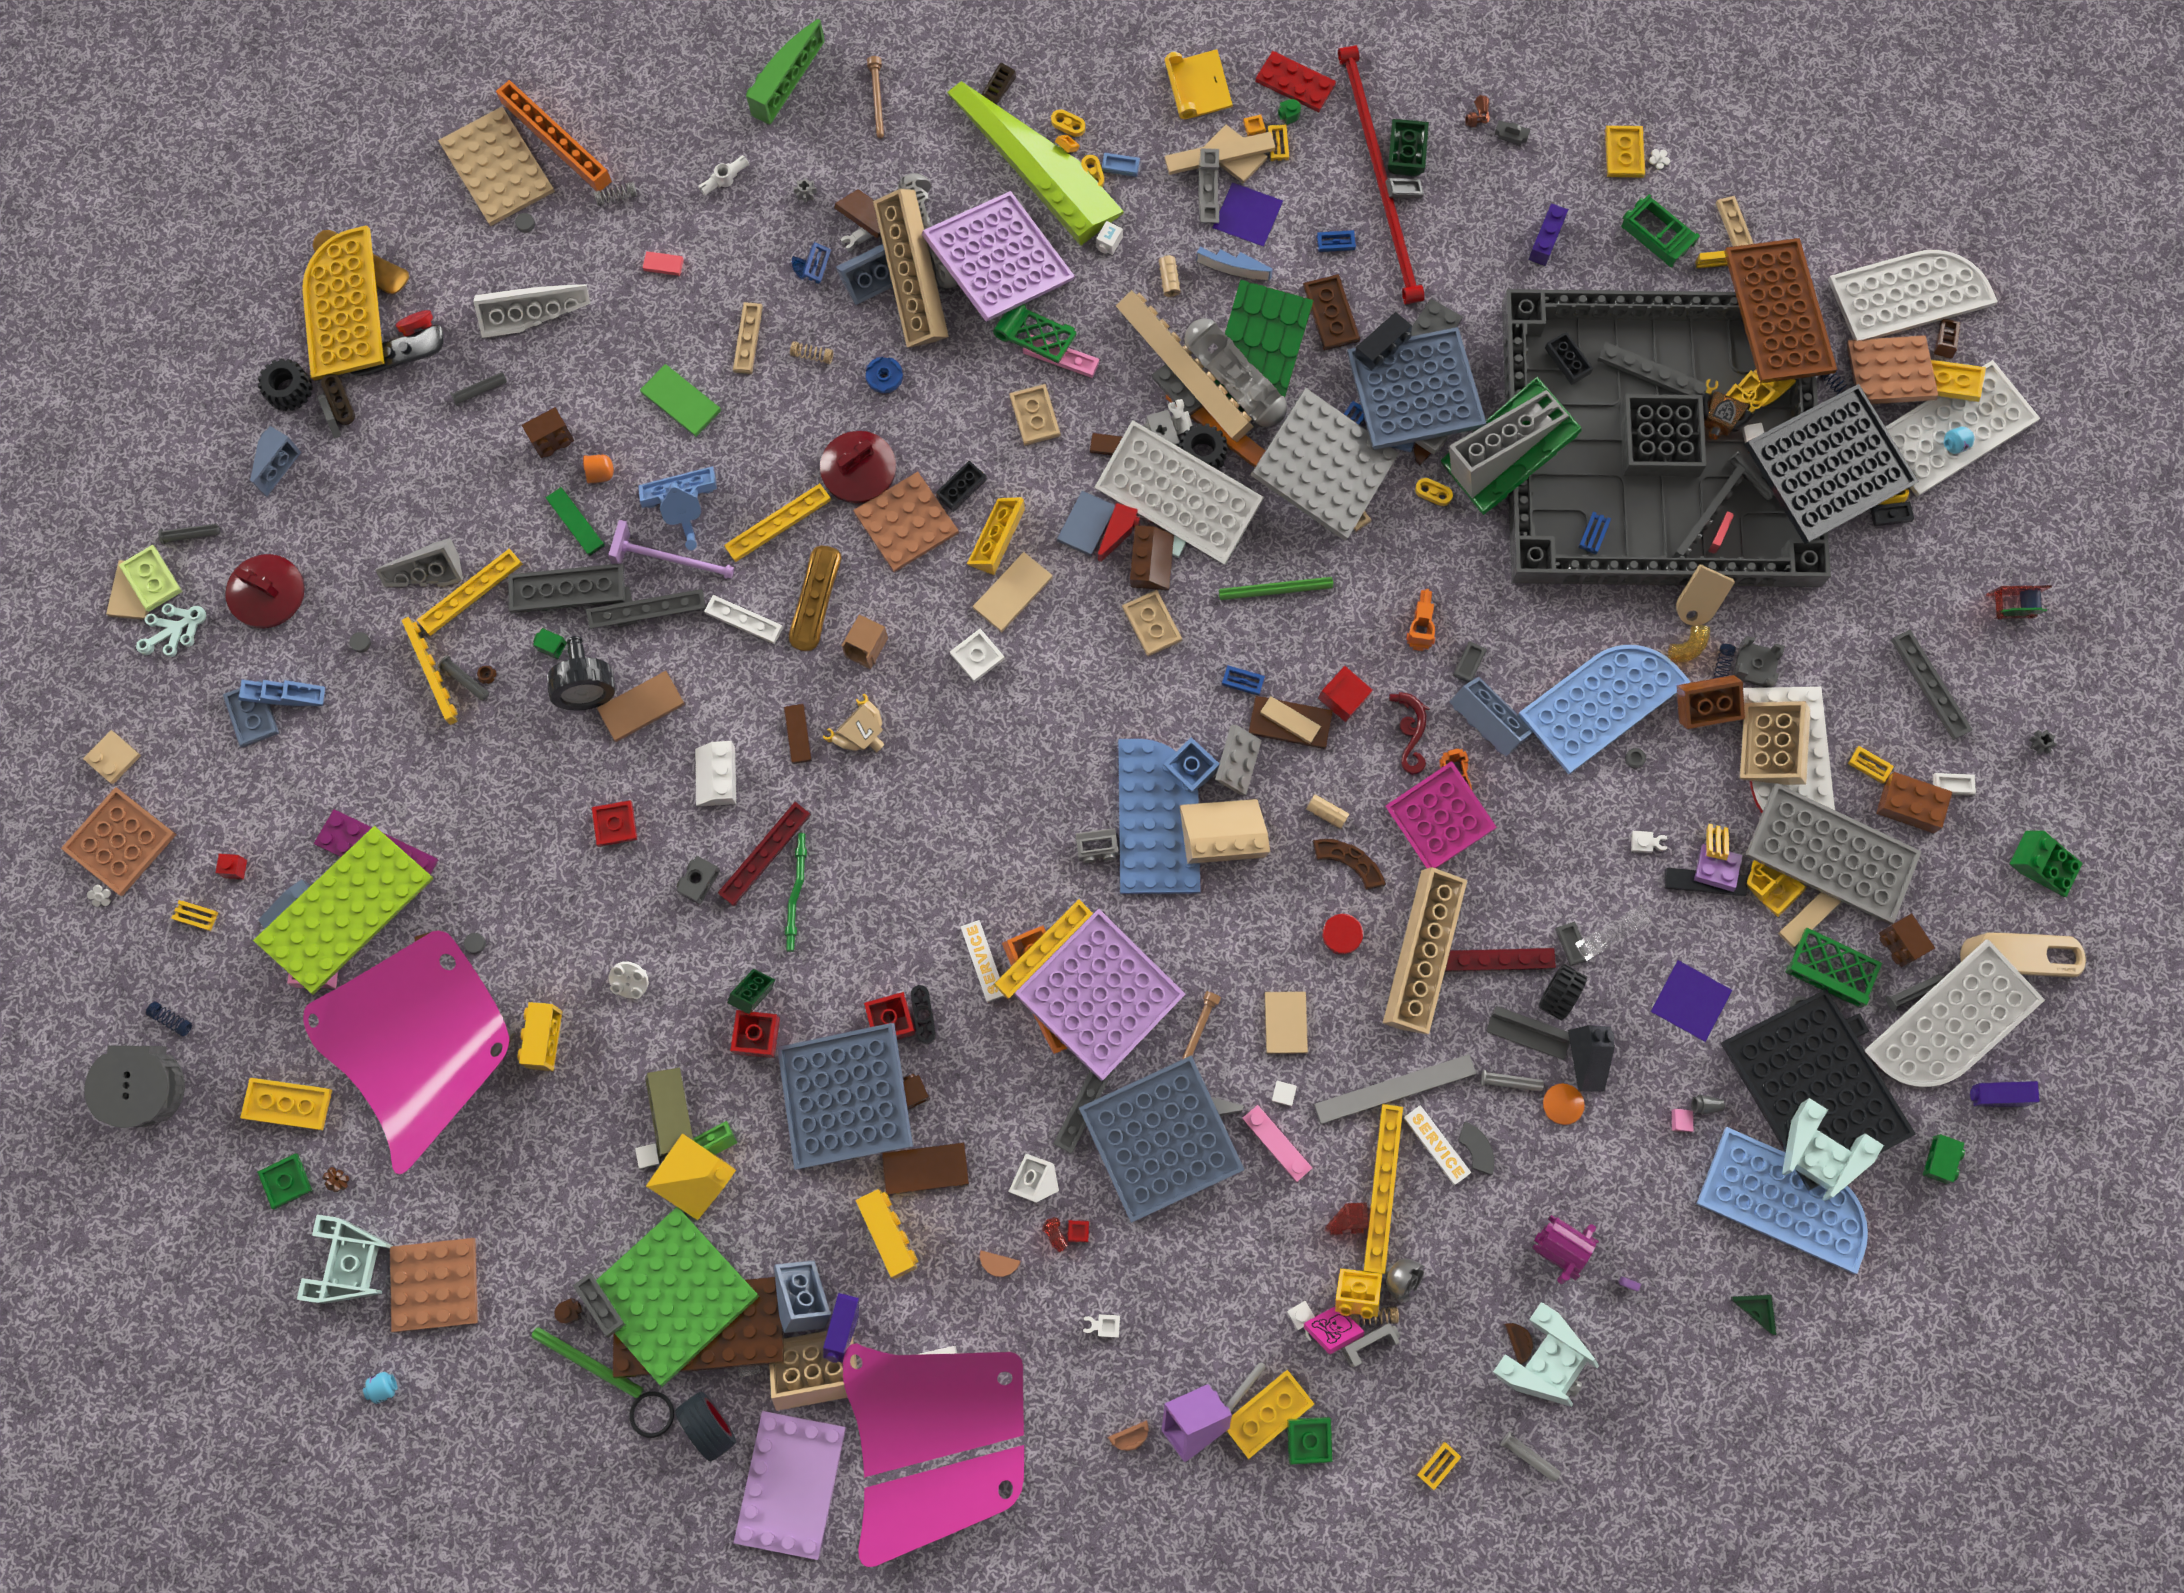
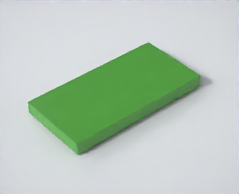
[640,364,721,437]

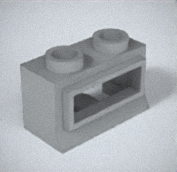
[1075,828,1118,863]

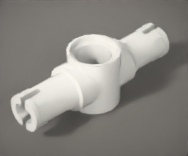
[698,155,749,196]

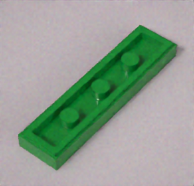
[545,487,605,557]

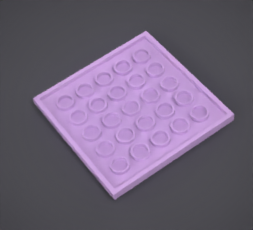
[921,191,1075,322]
[1014,909,1185,1081]

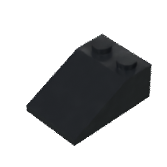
[1568,1025,1615,1092]

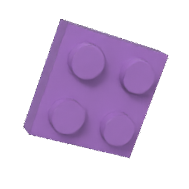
[1694,844,1742,892]

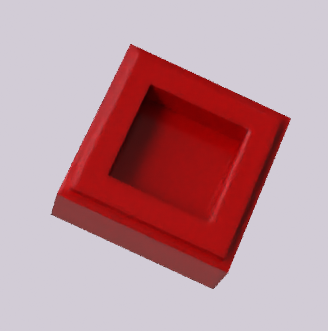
[1067,1220,1089,1243]

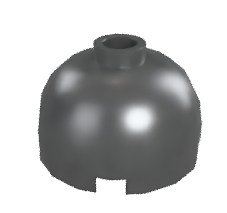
[1385,1258,1425,1303]

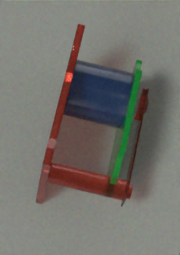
[1986,585,2052,620]

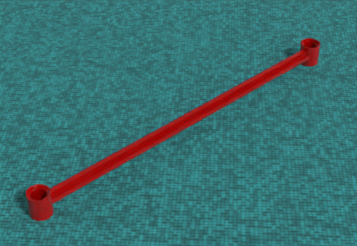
[1338,45,1425,305]

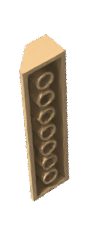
[873,189,949,347]
[1383,867,1467,1034]

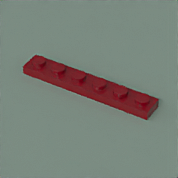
[718,802,811,906]
[1445,948,1556,972]

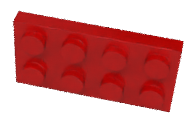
[1255,51,1336,113]

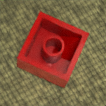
[864,992,916,1040]
[730,1010,780,1058]

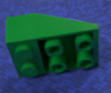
[2009,830,2083,897]

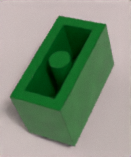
[1923,1134,1965,1184]

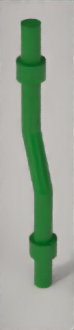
[785,833,807,952]

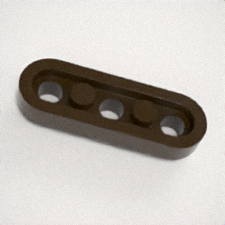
[321,374,355,425]

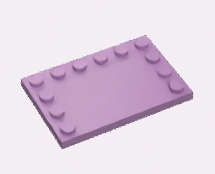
[734,1411,846,1560]

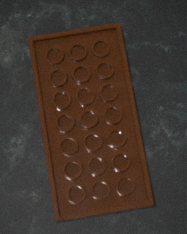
[613,1277,784,1379]

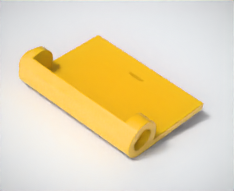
[1164,49,1233,119]

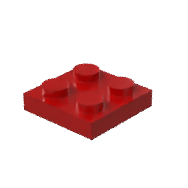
[592,800,638,847]

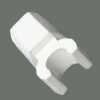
[841,228,873,252]

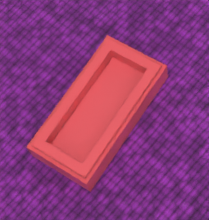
[643,251,684,276]
[1708,511,1734,554]

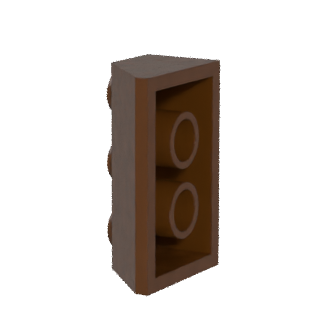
[1130,525,1174,590]

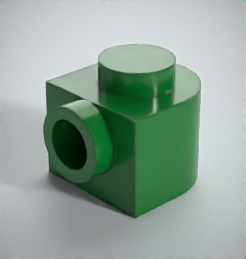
[1278,99,1301,125]

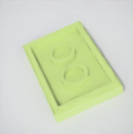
[119,545,183,612]

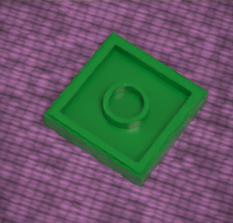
[257,1153,313,1210]
[1287,1417,1332,1465]

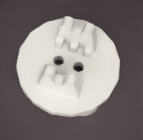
[609,962,649,999]

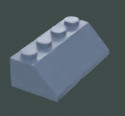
[836,244,893,305]
[1450,677,1533,757]

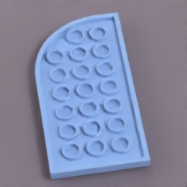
[1518,645,1691,774]
[1696,1127,1868,1274]

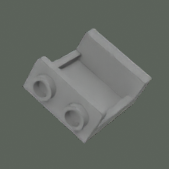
[1341,1323,1401,1367]

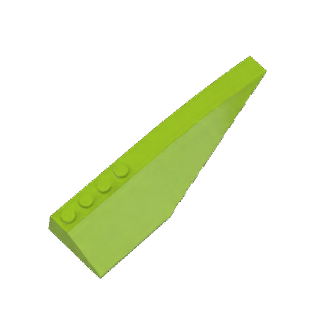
[947,81,1124,246]

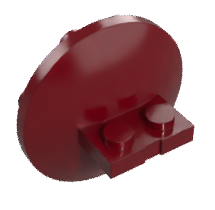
[820,431,896,503]
[225,554,305,628]

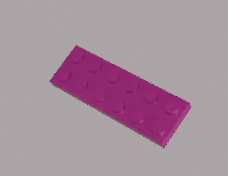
[314,809,438,895]

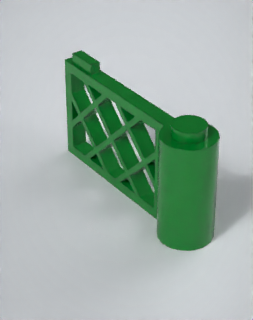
[993,304,1076,364]

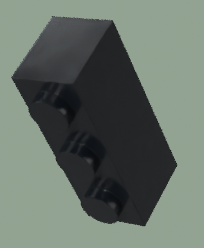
[1355,312,1412,371]

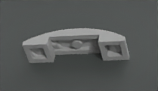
[1198,148,1219,224]

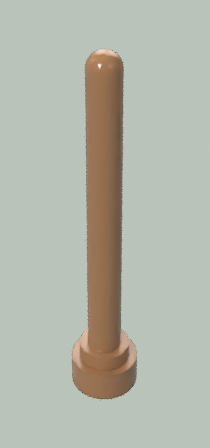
[867,56,884,139]
[1182,991,1221,1059]

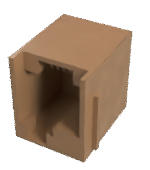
[841,614,888,669]

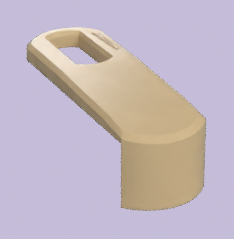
[1960,933,2086,978]

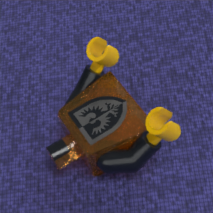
[1702,379,1762,440]

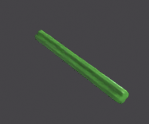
[1219,577,1333,600]
[531,1328,643,1398]

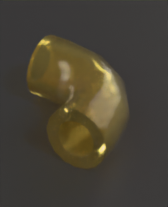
[1668,625,1710,663]

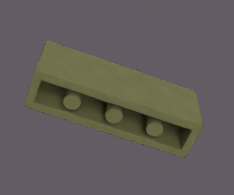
[645,1067,693,1157]

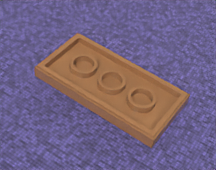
[597,671,685,742]

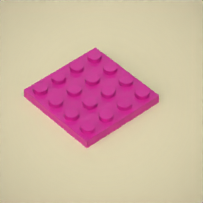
[1385,761,1497,868]

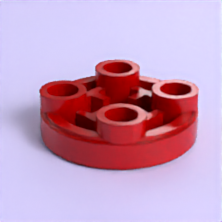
[395,310,433,336]
[1322,914,1363,955]

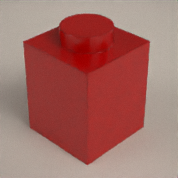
[215,854,247,879]

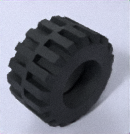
[258,358,313,411]
[1179,423,1227,470]
[1539,964,1587,1021]

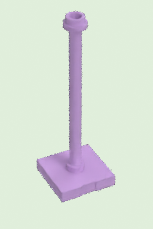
[609,520,734,579]

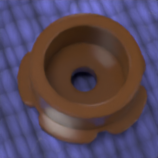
[477,666,497,684]

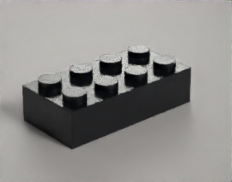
[1545,332,1593,385]
[936,460,987,512]

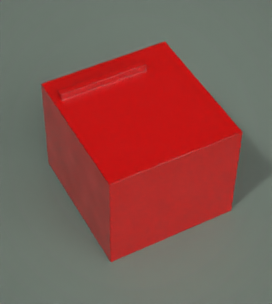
[1318,666,1373,722]

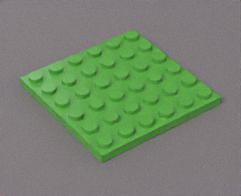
[596,1207,759,1387]

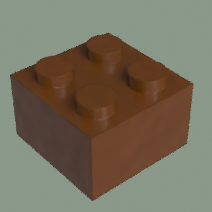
[522,407,574,458]
[1878,913,1935,968]

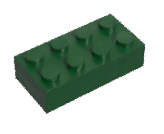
[727,969,775,1015]

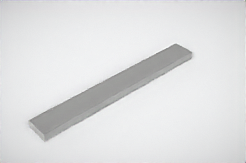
[1314,1054,1476,1124]

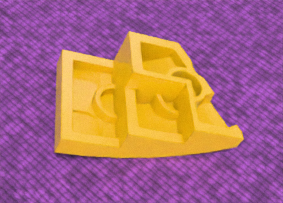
[1724,369,1796,407]
[1747,860,1806,917]

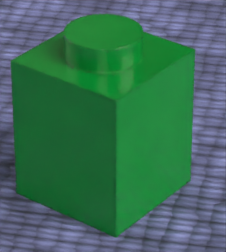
[533,628,567,660]

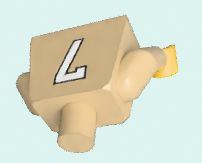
[823,694,884,752]

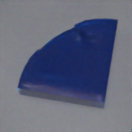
[791,256,807,280]

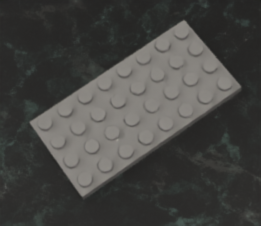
[1745,783,1922,925]

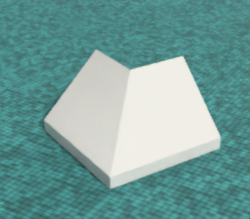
[1008,1154,1059,1203]

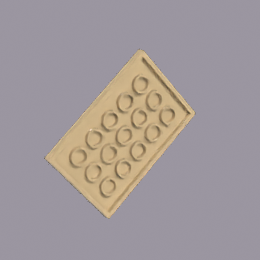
[438,107,555,226]

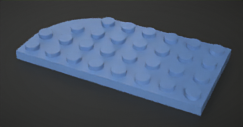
[1118,739,1201,894]

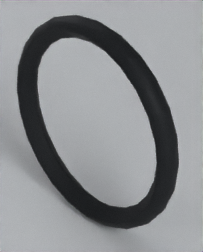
[629,1391,674,1438]

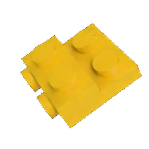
[1335,1269,1382,1319]

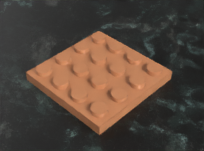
[1847,335,1938,404]
[853,472,959,572]
[61,787,177,896]
[390,1238,478,1332]

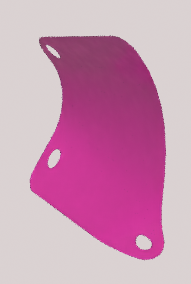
[303,930,509,1174]
[843,1343,1024,1567]

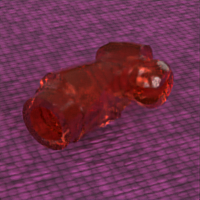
[1042,1217,1069,1253]

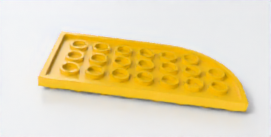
[302,225,384,381]

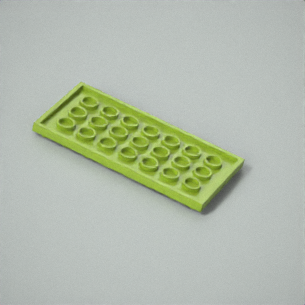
[253,826,433,995]

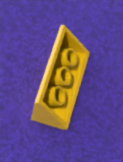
[967,497,1025,575]

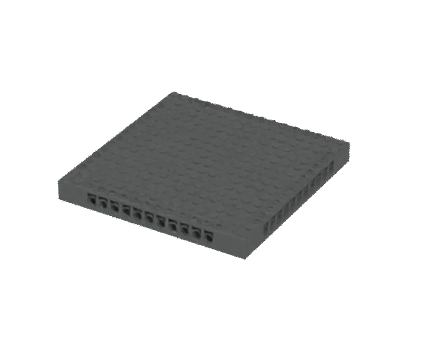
[1502,289,1831,587]

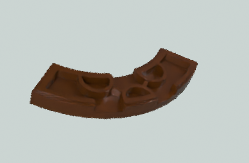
[1312,839,1386,890]

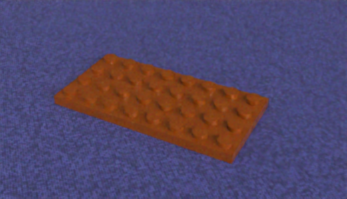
[1724,238,1837,383]

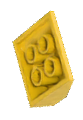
[646,1133,736,1220]

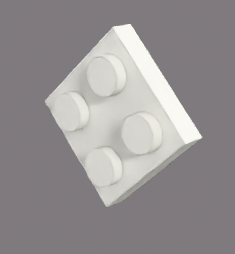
[950,629,1005,683]

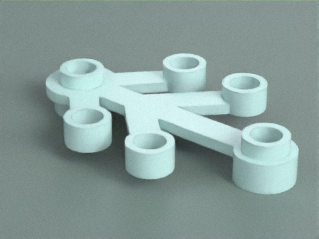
[136,603,206,657]

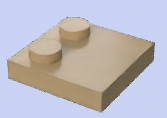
[83,730,141,784]

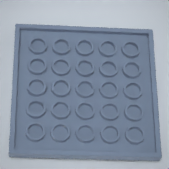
[1347,327,1487,450]
[777,1023,913,1170]
[1079,1055,1245,1223]

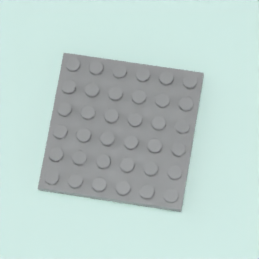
[1250,388,1399,541]

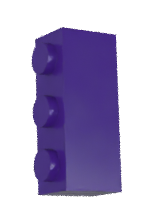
[1528,203,1569,266]

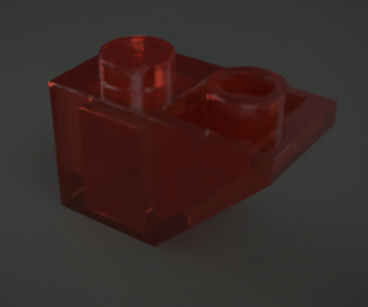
[1325,1202,1369,1235]

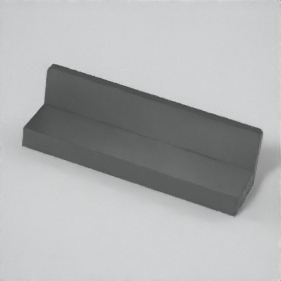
[1486,1006,1570,1060]

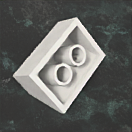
[695,741,736,806]

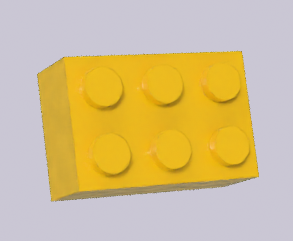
[517,1002,562,1071]

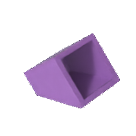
[1162,1384,1232,1462]

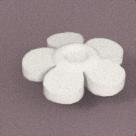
[1649,149,1670,169]
[87,885,111,907]

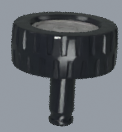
[547,636,615,711]

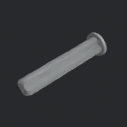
[1481,1069,1544,1092]
[1500,1431,1561,1482]

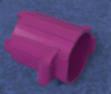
[1532,1215,1599,1284]

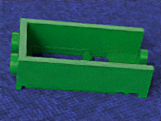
[1621,194,1700,268]

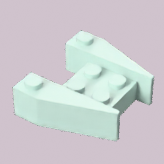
[1782,1098,1884,1201]
[297,1215,393,1304]
[1493,1302,1599,1407]

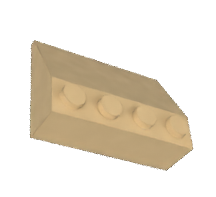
[1740,701,1810,785]
[1180,799,1270,864]
[769,1331,858,1411]

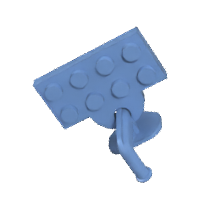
[639,466,717,550]

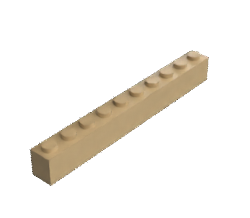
[1116,290,1254,442]

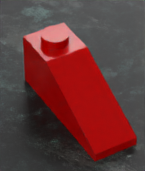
[1098,503,1140,562]

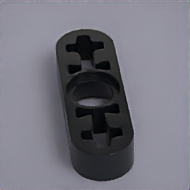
[911,985,936,1044]

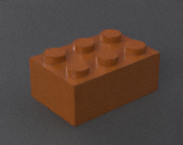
[1676,675,1745,729]
[1876,772,1953,833]

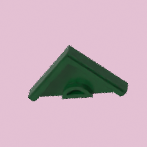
[1731,1295,1777,1335]

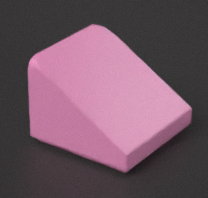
[1672,1109,1694,1132]

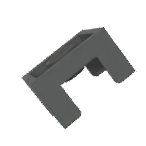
[1733,636,1785,688]

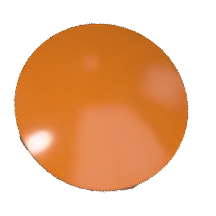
[1543,1083,1585,1125]

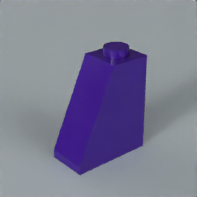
[1970,1081,2040,1107]
[823,1293,859,1363]

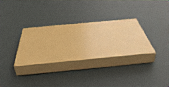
[973,552,1053,632]

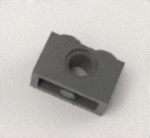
[676,856,720,905]

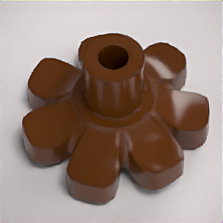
[322,1167,349,1192]

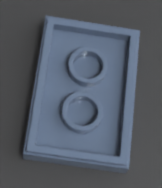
[1057,491,1115,557]
[223,680,279,748]

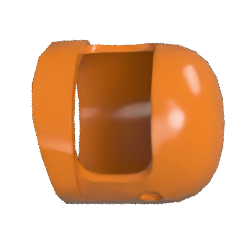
[583,454,614,484]

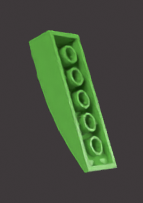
[746,19,825,125]

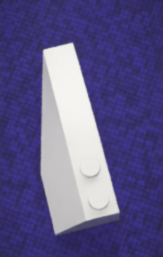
[473,284,590,338]

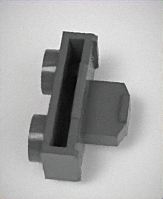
[1494,120,1530,145]

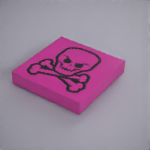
[1304,1307,1364,1355]

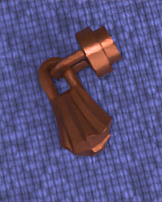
[1465,95,1490,128]

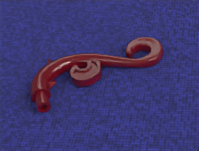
[1389,692,1430,775]

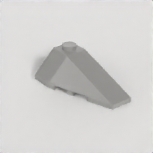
[375,538,463,587]

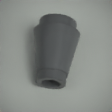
[1691,1094,1725,1115]

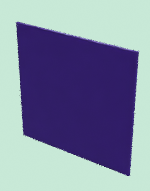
[1212,182,1283,247]
[1651,960,1732,1042]

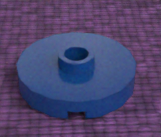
[865,357,903,393]

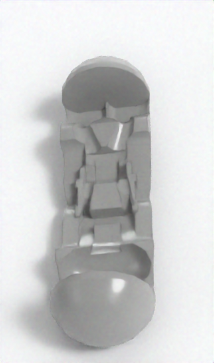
[898,173,958,288]
[1184,318,1287,427]

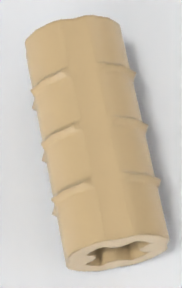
[1159,255,1180,297]
[1306,795,1349,829]

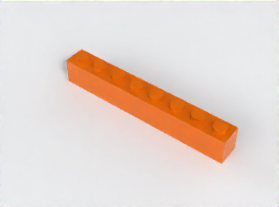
[496,80,612,192]

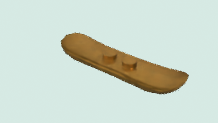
[312,230,409,294]
[789,545,841,651]

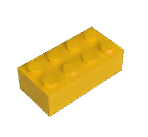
[855,1189,919,1280]

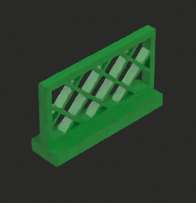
[1785,927,1882,1008]

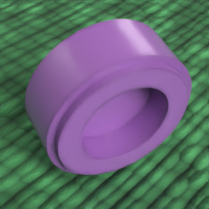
[1619,1276,1641,1292]

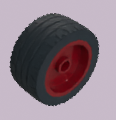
[675,1391,736,1462]

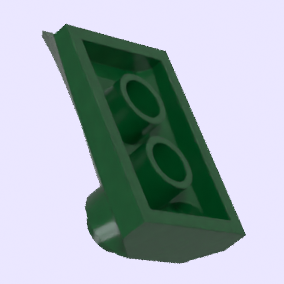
[1387,119,1429,176]

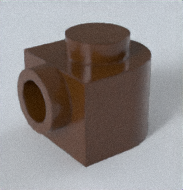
[554,1298,583,1324]

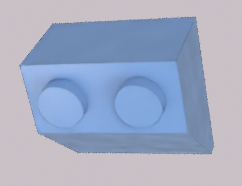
[1163,737,1220,792]

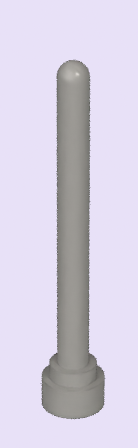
[1204,1363,1265,1450]

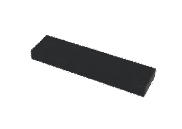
[1664,867,1747,896]

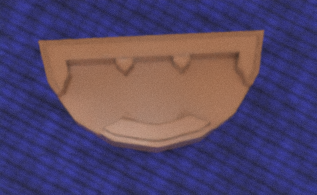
[980,1250,1021,1277]
[1108,1420,1149,1451]

